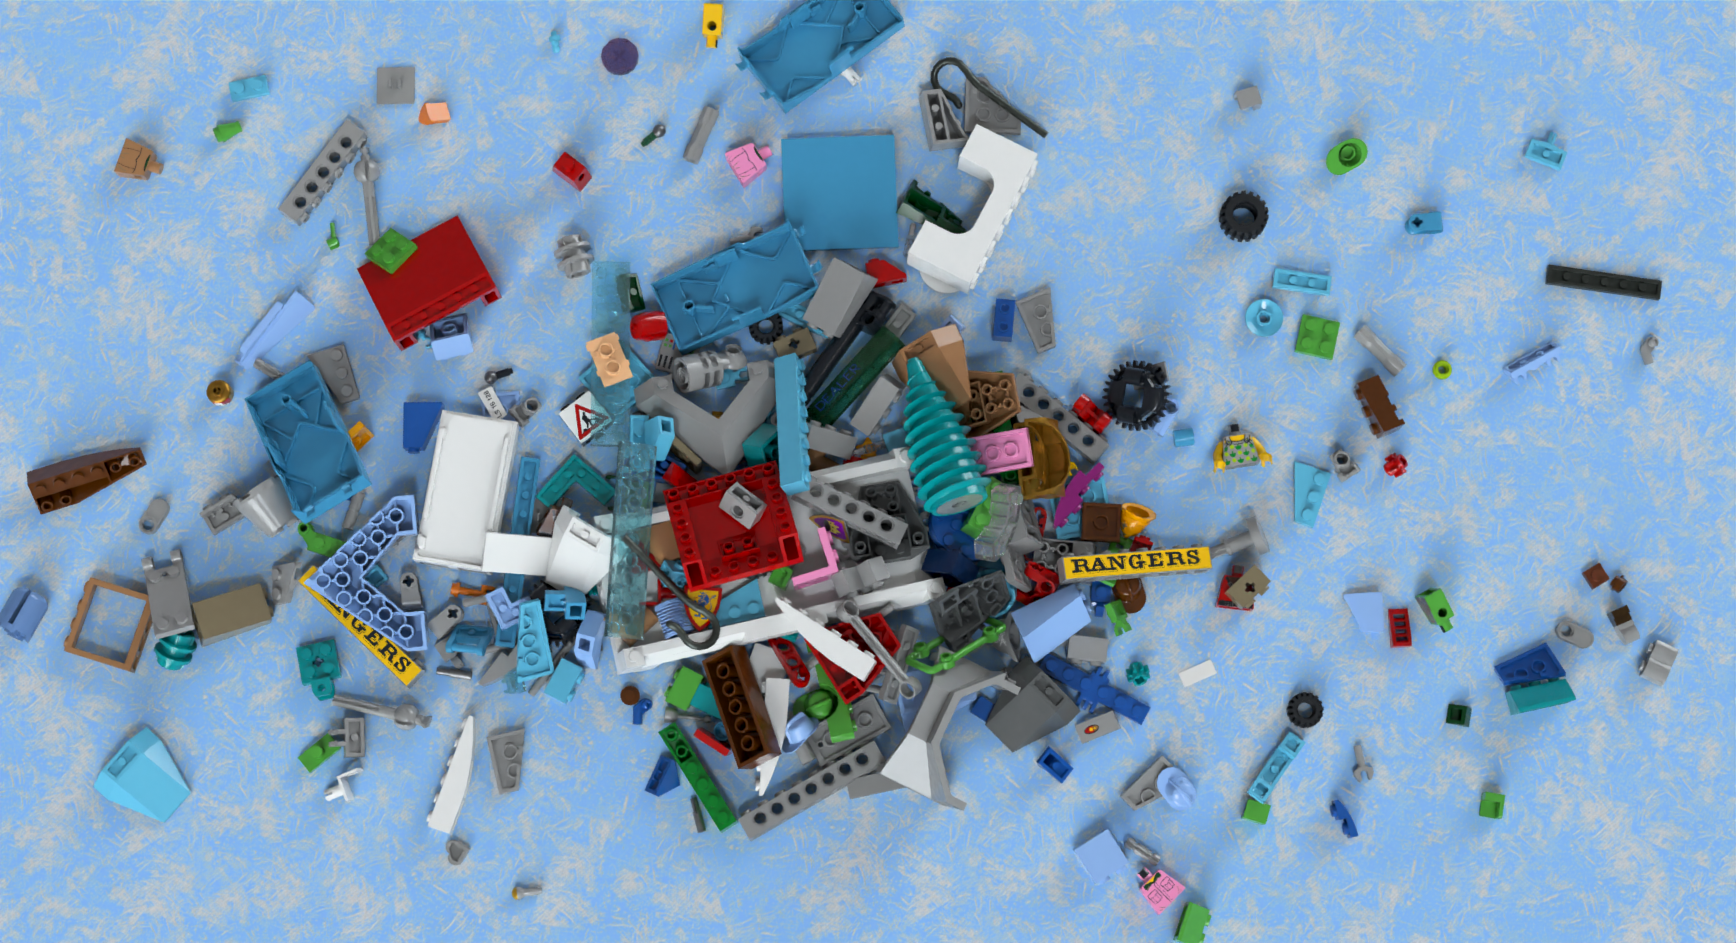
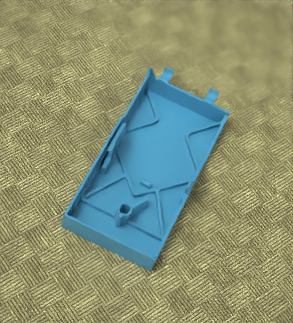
[651,218,822,355]

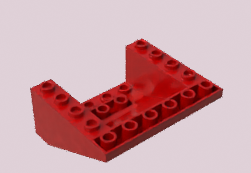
[357,215,502,351]
[663,460,804,593]

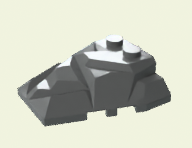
[929,570,1010,653]

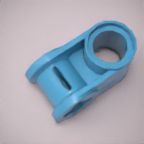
[1405,212,1443,235]

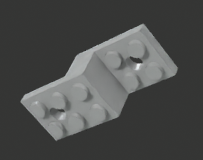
[996,484,1044,592]

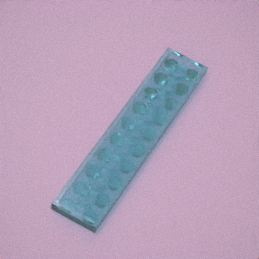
[590,261,630,447]
[604,441,657,640]

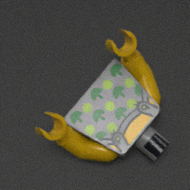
[1213,424,1273,473]

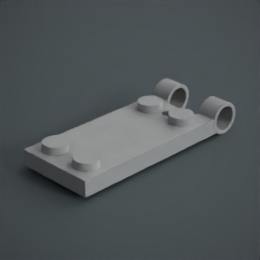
[141,549,195,639]

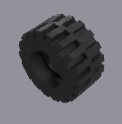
[1219,191,1269,242]

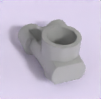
[508,396,542,428]
[1329,449,1361,483]

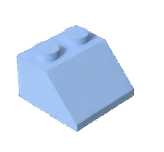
[430,314,474,361]

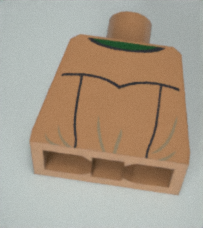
[114,138,164,180]

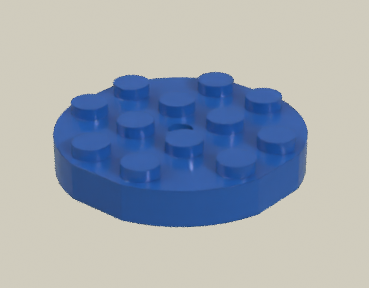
[928,510,998,563]

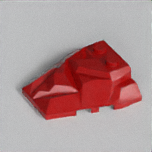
[804,613,901,705]

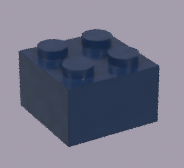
[921,547,980,587]

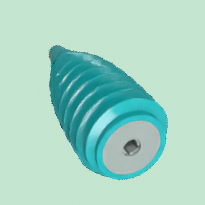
[903,357,992,516]

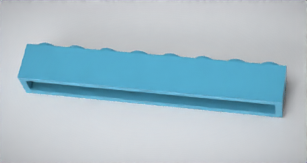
[774,353,811,496]

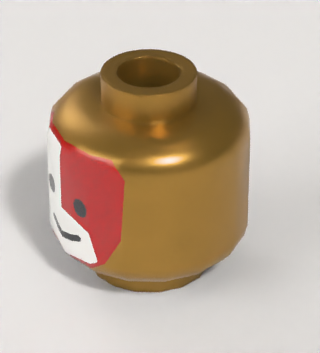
[206,380,234,406]

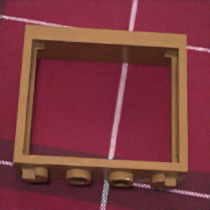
[64,577,153,673]

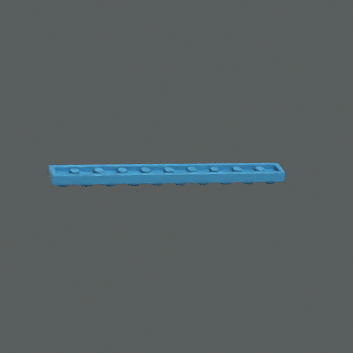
[494,456,541,648]

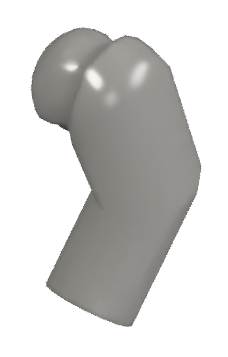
[1640,337,1659,365]

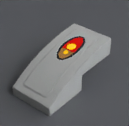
[1075,710,1121,744]

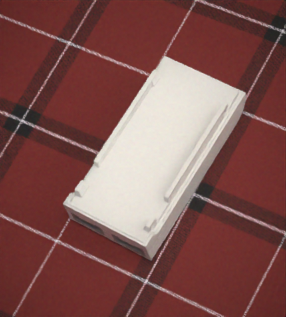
[412,410,519,575]

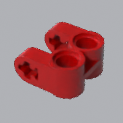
[1072,393,1113,435]
[1016,561,1060,606]

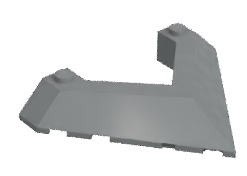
[634,360,776,474]

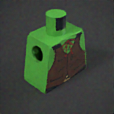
[1415,588,1454,633]

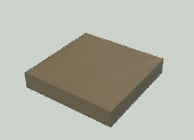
[669,436,702,474]

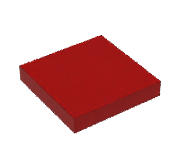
[693,727,732,756]

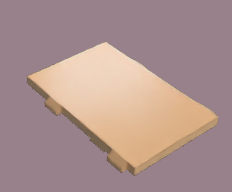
[585,332,633,388]

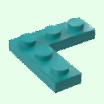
[535,454,617,508]

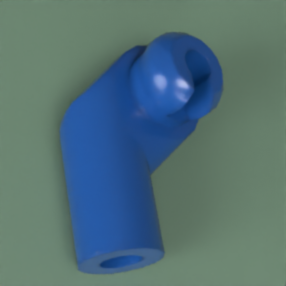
[633,698,653,725]

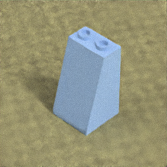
[1011,584,1091,663]

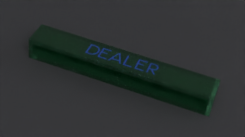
[806,325,905,451]

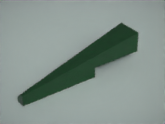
[896,179,968,234]

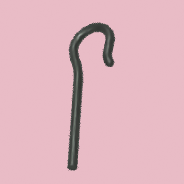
[930,57,1049,138]
[622,535,720,650]

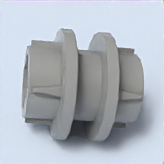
[554,234,594,279]

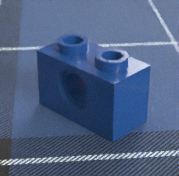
[992,298,1015,342]

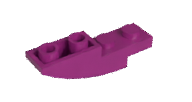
[1053,462,1104,529]

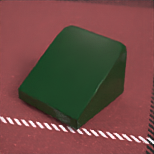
[1446,704,1472,727]

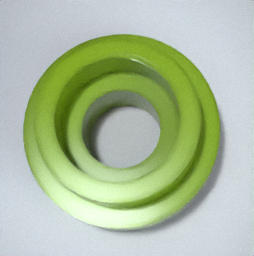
[1432,360,1452,380]

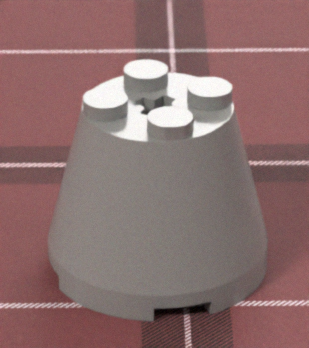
[233,475,299,538]

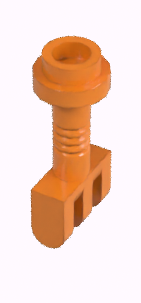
[450,582,495,606]

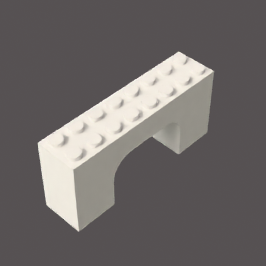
[907,124,1039,294]

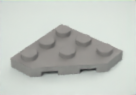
[964,77,1021,135]

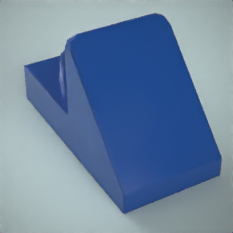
[1036,746,1074,784]

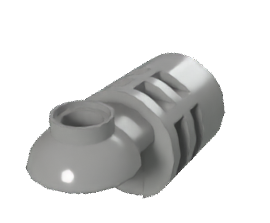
[672,344,747,393]

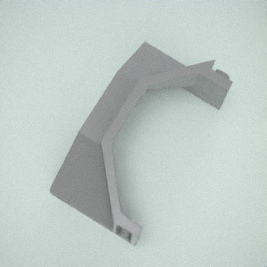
[875,645,1021,811]

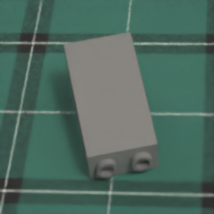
[802,257,878,338]

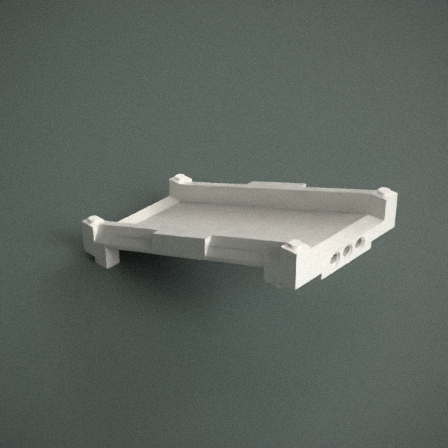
[588,446,946,675]

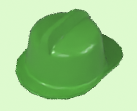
[1326,138,1368,175]
[793,689,838,722]

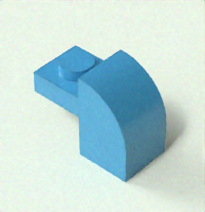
[543,586,586,620]

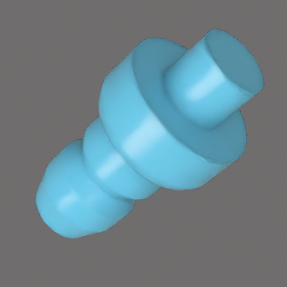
[549,31,560,53]

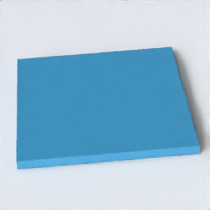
[781,135,899,251]

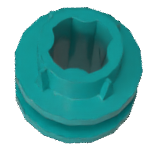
[154,630,197,670]

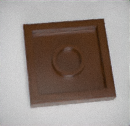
[1081,502,1121,543]

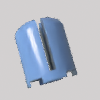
[0,588,48,643]

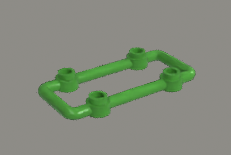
[905,617,1006,674]

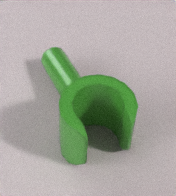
[326,223,340,250]

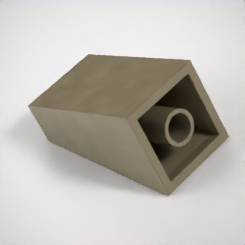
[191,583,274,647]

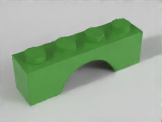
[815,664,857,743]

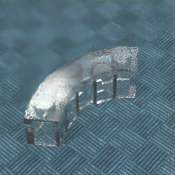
[974,483,1023,562]

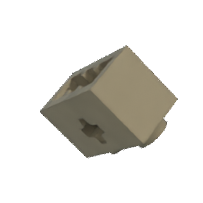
[773,327,817,359]
[1225,564,1271,610]

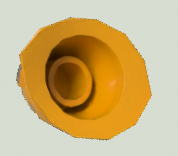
[1121,503,1156,538]

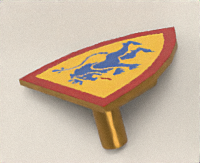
[684,585,722,632]

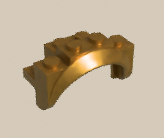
[1013,417,1070,501]

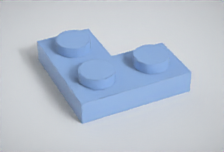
[485,587,531,631]

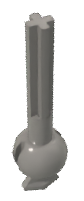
[353,147,380,245]
[332,694,432,730]

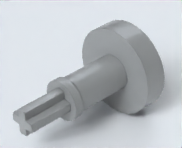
[1210,516,1270,560]

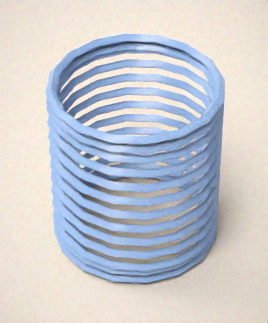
[654,597,694,640]

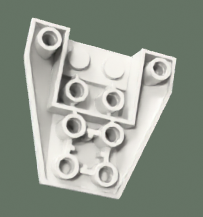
[545,505,628,595]

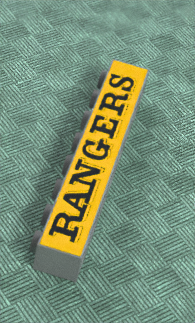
[1057,544,1213,584]
[297,564,426,689]

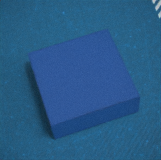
[970,696,995,722]

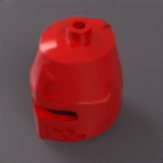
[630,310,668,342]

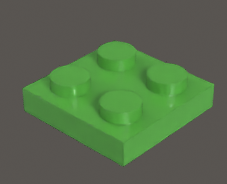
[364,228,418,274]
[1294,314,1340,360]

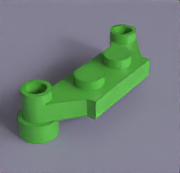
[298,522,346,558]

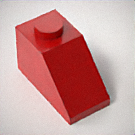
[865,258,907,289]

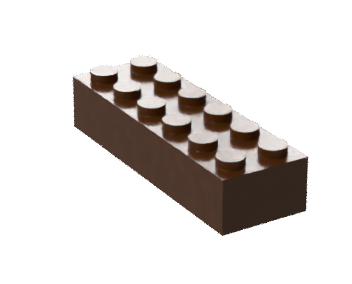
[702,645,782,769]

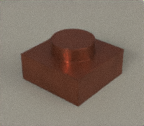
[1582,563,1610,590]

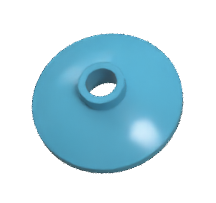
[1245,299,1283,337]

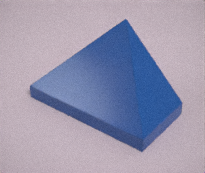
[644,755,680,797]

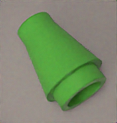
[213,121,242,143]

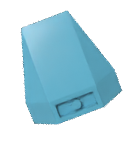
[93,727,191,823]

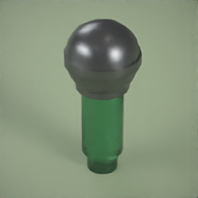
[641,124,666,147]

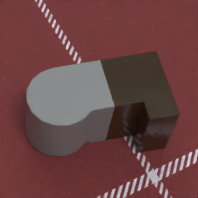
[1607,605,1640,645]

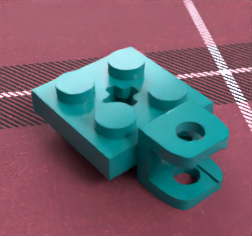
[296,639,342,701]

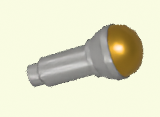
[512,886,542,900]

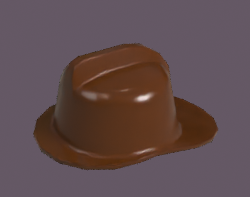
[1111,578,1146,614]

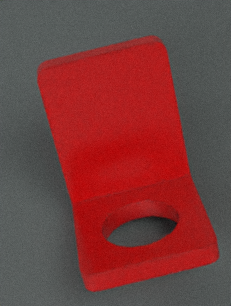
[638,579,677,607]

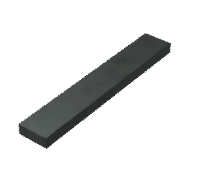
[1545,265,1662,301]

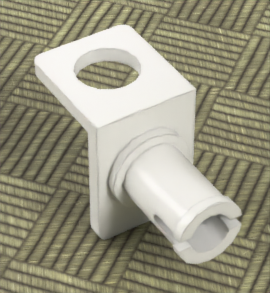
[324,768,364,801]

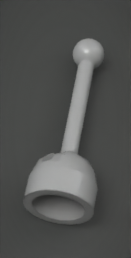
[664,707,711,723]

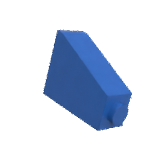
[403,402,445,454]

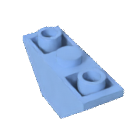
[574,609,607,669]

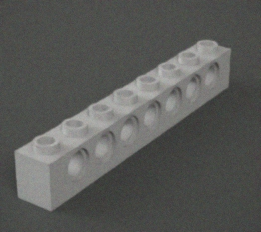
[738,740,886,841]

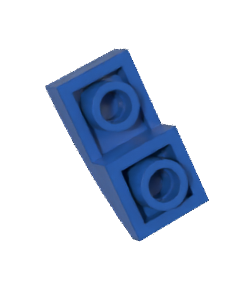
[1330,800,1358,838]

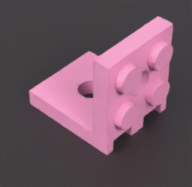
[792,527,839,590]

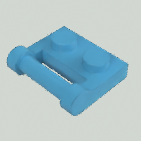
[445,624,494,656]

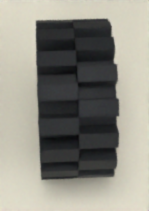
[749,313,783,345]
[1287,692,1324,728]

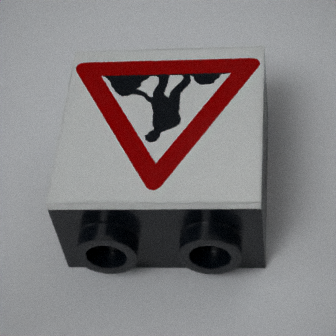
[559,391,614,447]

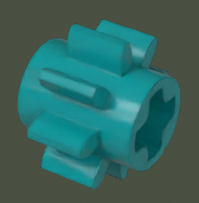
[1126,662,1150,686]

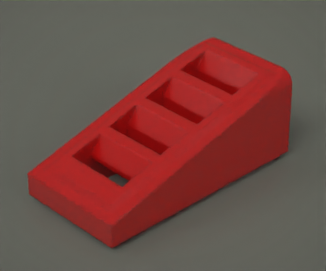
[1388,608,1412,648]

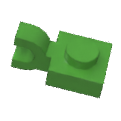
[1105,599,1132,637]

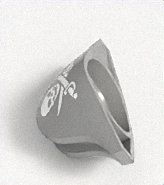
[992,611,1021,662]

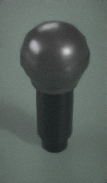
[484,368,513,384]

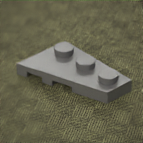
[1015,287,1056,354]
[307,344,360,405]
[486,728,525,795]
[1120,755,1173,811]

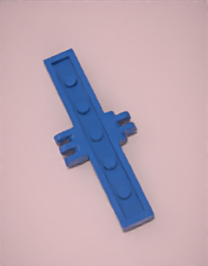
[1039,653,1151,725]

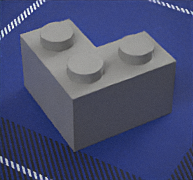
[831,556,890,599]

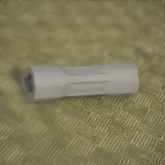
[683,106,719,164]
[1354,325,1407,377]

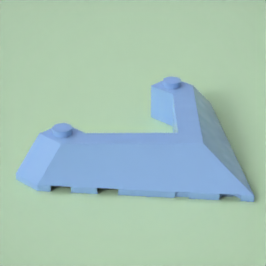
[304,495,428,651]

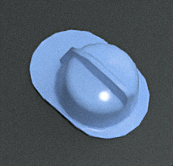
[782,712,819,754]
[1157,767,1196,810]

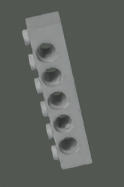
[278,119,368,226]
[1015,373,1109,465]
[791,475,909,549]

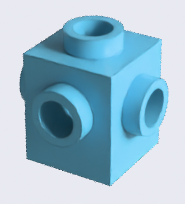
[660,560,687,589]

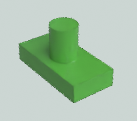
[298,733,341,773]

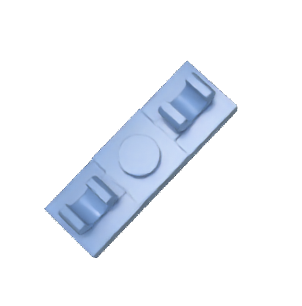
[1503,341,1562,384]

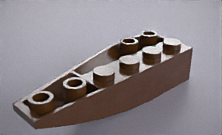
[27,447,147,515]

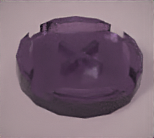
[601,38,639,76]

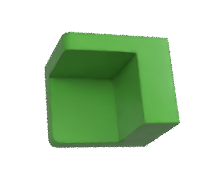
[768,567,794,591]
[1479,792,1505,819]
[1241,799,1271,825]

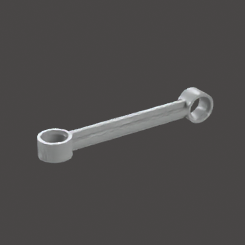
[836,600,922,699]

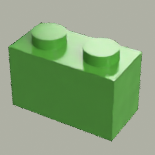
[664,666,705,712]

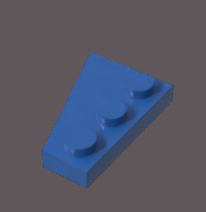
[1494,643,1566,685]

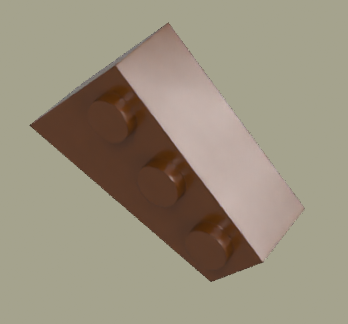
[1354,375,1405,439]

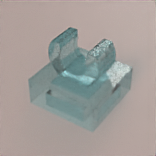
[501,673,527,694]

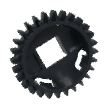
[1102,360,1172,431]
[525,580,592,648]

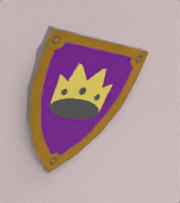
[809,508,850,543]

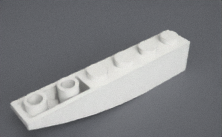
[775,597,877,682]
[755,678,790,796]
[427,715,476,835]

